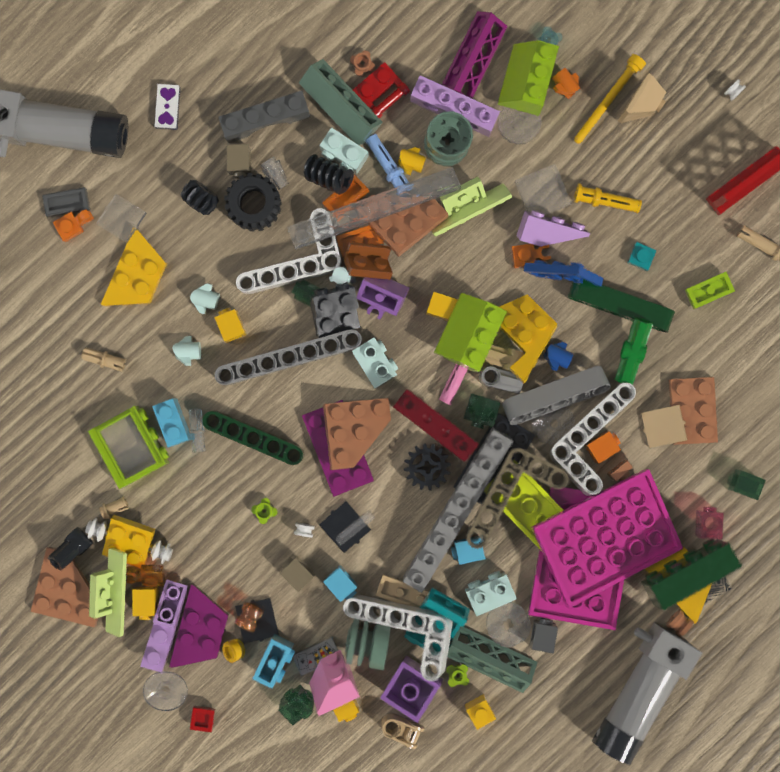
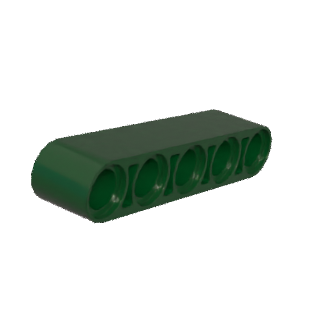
[567,279,675,333]
[202,411,305,465]

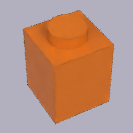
[584,431,621,464]

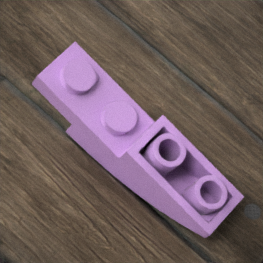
[140,580,188,673]

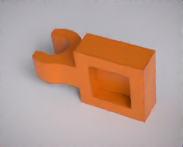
[53,209,94,242]

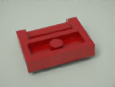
[353,62,410,118]

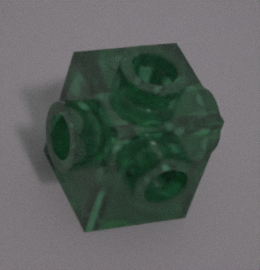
[463,394,500,429]
[278,685,314,726]

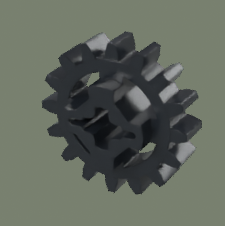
[404,443,451,491]

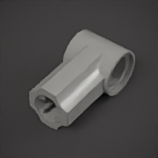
[479,367,523,394]

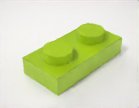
[685,272,735,310]

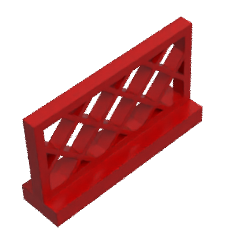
[705,146,780,216]

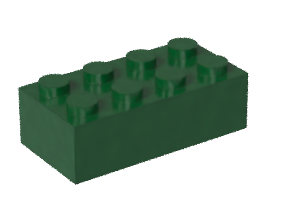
[641,538,742,611]

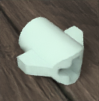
[329,267,357,285]
[190,283,220,314]
[172,336,201,366]

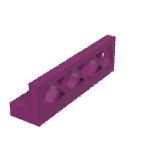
[442,11,507,99]

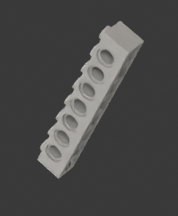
[403,427,513,593]

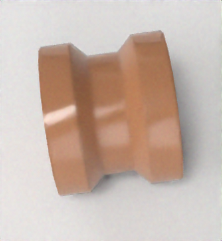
[666,609,694,638]

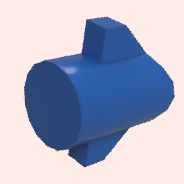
[543,342,574,371]

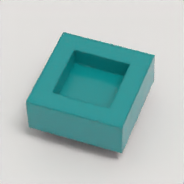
[627,242,657,271]

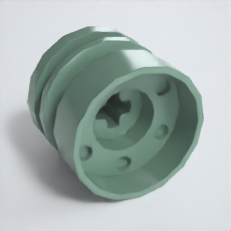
[424,111,473,166]
[345,618,391,670]

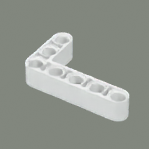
[236,208,342,294]
[550,383,636,496]
[343,595,453,681]

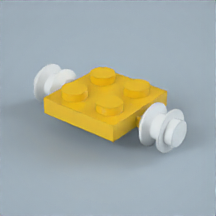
[85,515,173,569]

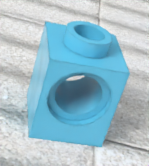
[451,536,485,565]
[323,565,358,602]

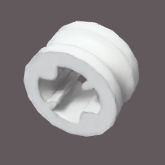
[724,79,746,101]
[294,523,315,537]

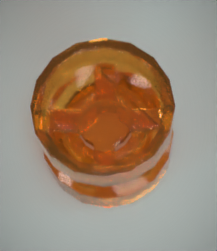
[234,602,264,632]

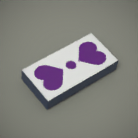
[155,84,181,130]

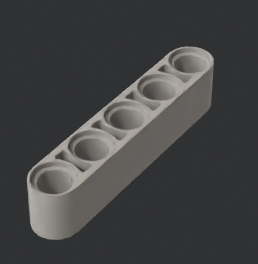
[502,366,611,425]

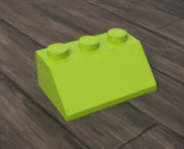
[497,40,559,116]
[434,293,507,372]

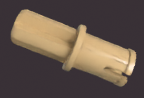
[81,347,127,372]

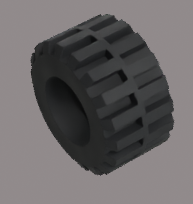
[224,173,282,232]

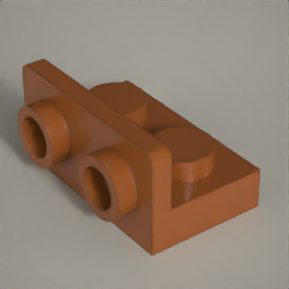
[343,242,393,280]

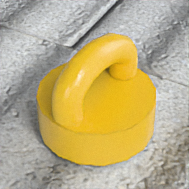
[222,638,245,663]

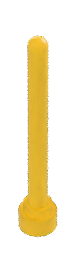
[574,54,646,144]

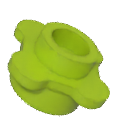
[251,498,278,524]
[446,664,469,687]

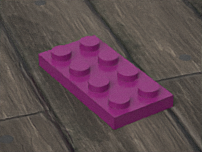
[302,400,374,497]

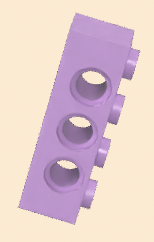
[410,75,500,137]

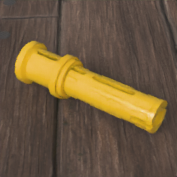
[574,183,642,213]

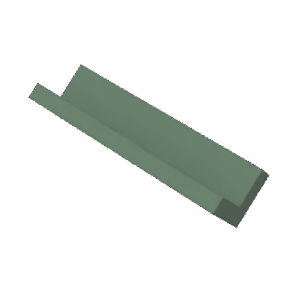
[447,626,538,693]

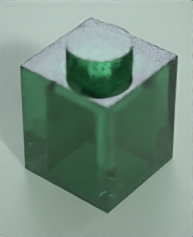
[727,469,766,500]

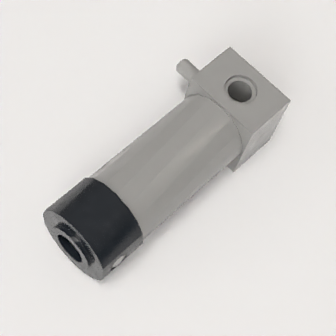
[0,90,128,158]
[592,623,702,765]

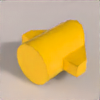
[398,147,427,175]

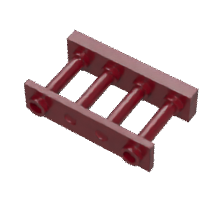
[394,389,478,462]

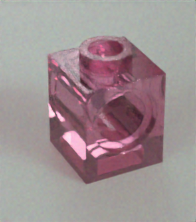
[695,507,724,539]

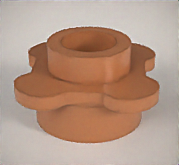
[350,51,375,76]

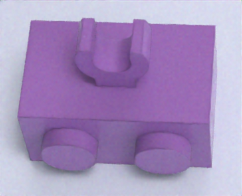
[357,277,409,319]

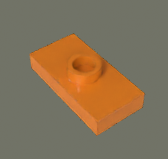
[322,175,369,220]

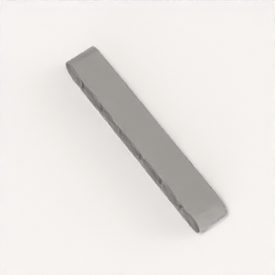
[215,329,362,385]

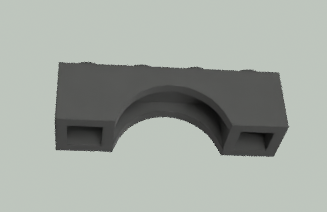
[219,91,310,143]

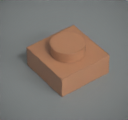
[607,460,633,481]

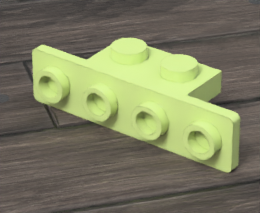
[431,177,512,236]
[89,548,127,637]

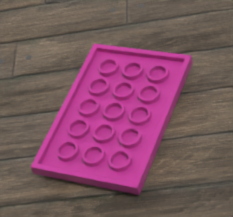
[531,469,683,608]
[528,486,624,630]

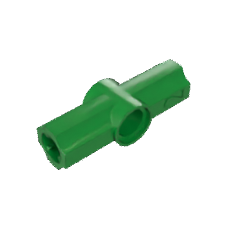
[614,317,653,385]

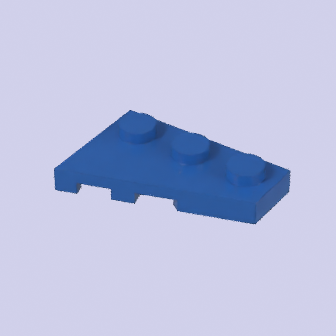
[523,260,603,287]

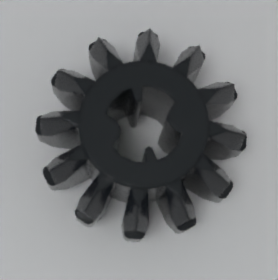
[180,180,219,215]

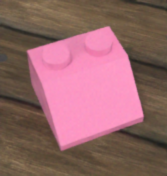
[309,650,360,716]

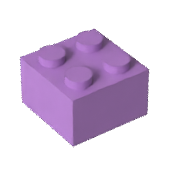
[380,655,444,723]

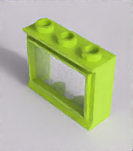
[88,406,170,489]

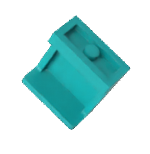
[404,588,470,652]

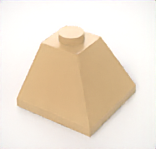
[617,73,667,123]

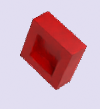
[190,706,216,733]

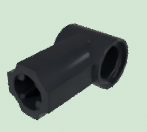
[48,527,93,571]

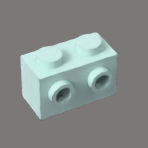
[319,127,369,175]
[352,338,398,389]
[465,571,517,617]

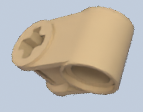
[381,713,425,749]

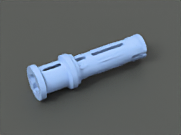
[365,134,415,196]

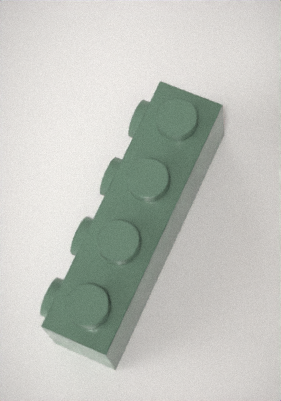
[299,59,383,145]

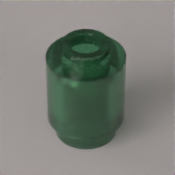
[292,279,320,307]

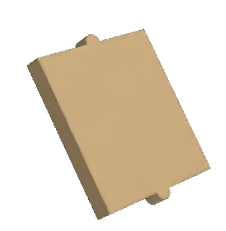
[641,405,687,448]

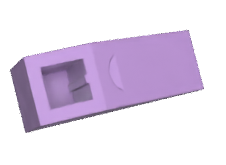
[516,210,590,246]

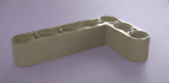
[466,448,569,549]

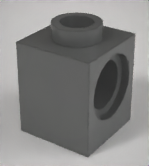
[529,618,558,654]

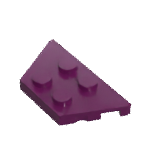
[169,584,229,668]

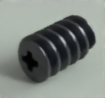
[304,154,354,194]

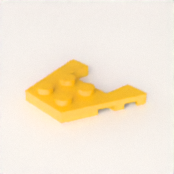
[499,294,557,384]

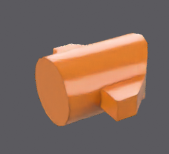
[552,68,580,99]

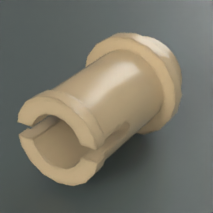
[99,496,129,520]

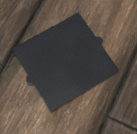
[319,501,371,553]
[235,598,279,644]

